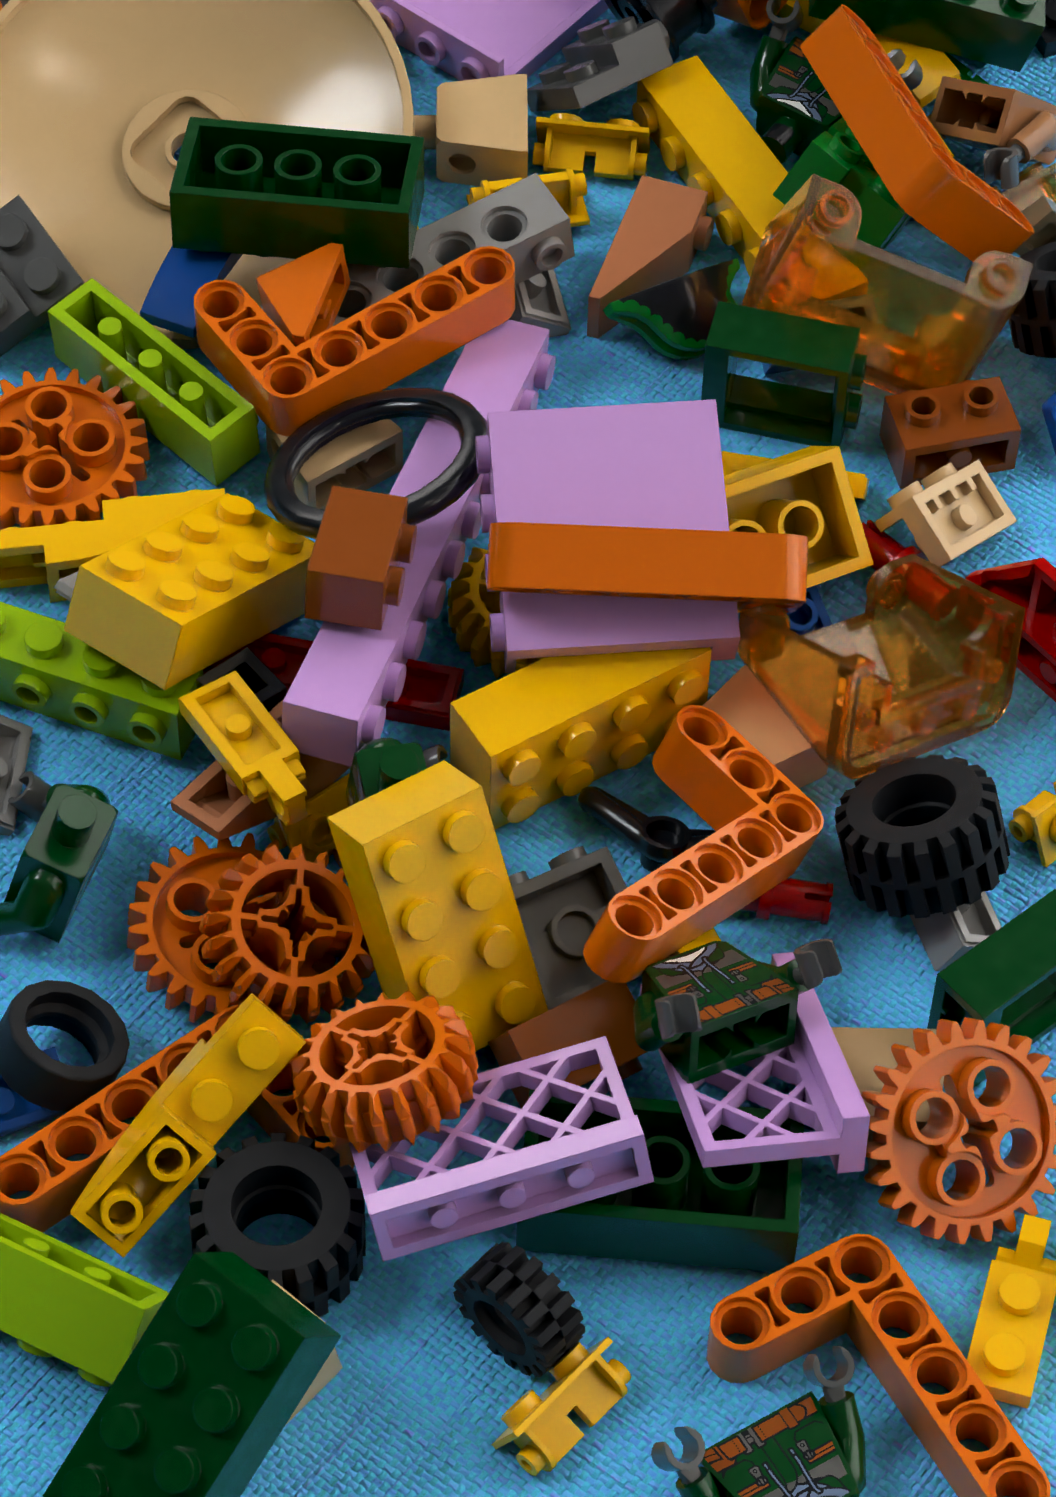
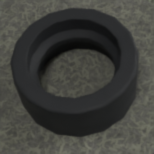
[0,980,130,1111]

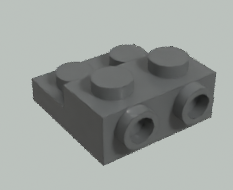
[527,16,674,112]
[0,195,85,357]
[509,846,642,1010]

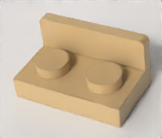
[874,459,1017,570]

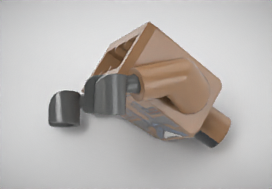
[927,76,1056,189]

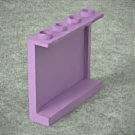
[369,0,609,81]
[475,399,740,673]

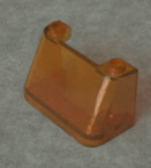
[742,174,1033,394]
[737,554,1026,779]

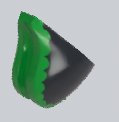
[603,258,740,360]

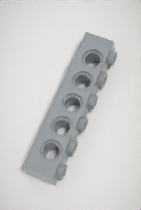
[260,173,575,326]

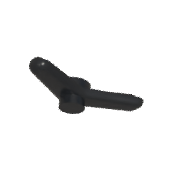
[578,786,716,872]

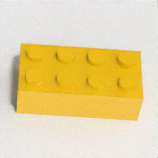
[724,446,874,613]
[64,493,315,690]
[450,647,712,830]
[327,760,548,1052]

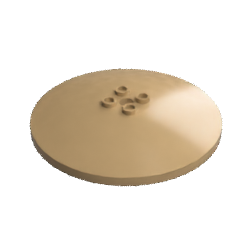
[0,0,415,349]

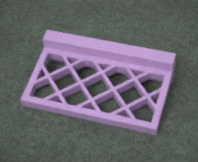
[640,952,870,1174]
[349,1036,654,1262]

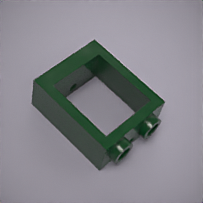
[701,301,868,447]
[927,889,1056,1088]

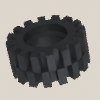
[453,1242,585,1377]

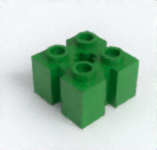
[773,117,911,268]

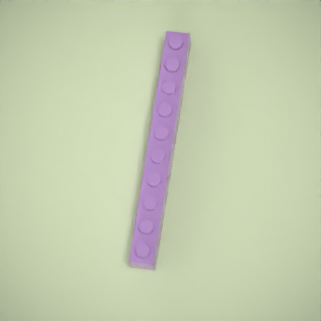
[282,319,556,767]

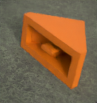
[256,242,351,347]

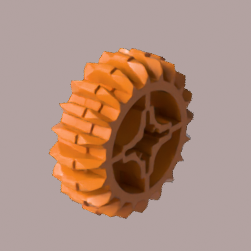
[199,844,375,1024]
[290,991,479,1153]

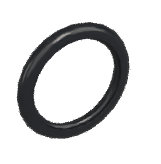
[264,388,487,539]

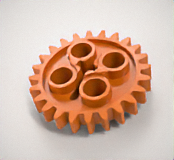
[0,367,150,530]
[127,833,339,1023]
[861,1017,1056,1245]

